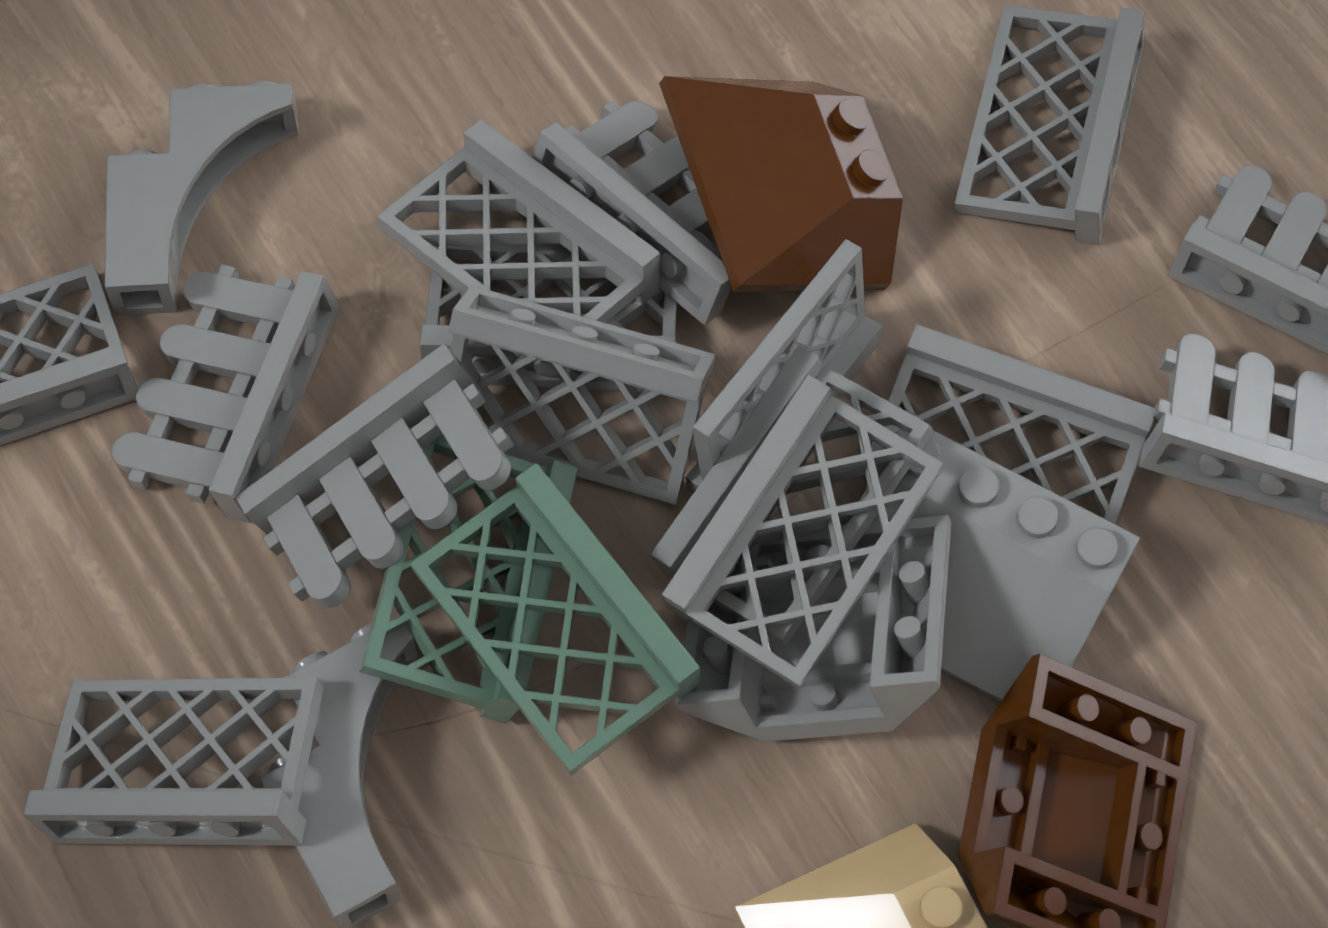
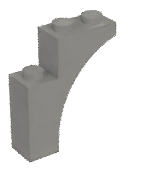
[105,81,299,316]
[259,616,418,928]

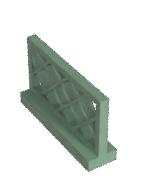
[359,434,578,724]
[409,463,701,776]

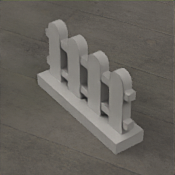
[532,101,732,326]
[1168,166,1328,354]
[112,264,340,523]
[1139,334,1328,525]
[235,343,514,608]

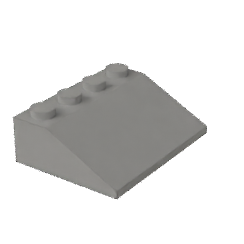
[860,428,1140,702]

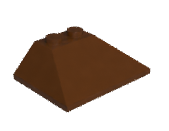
[659,76,903,292]
[958,653,1197,928]

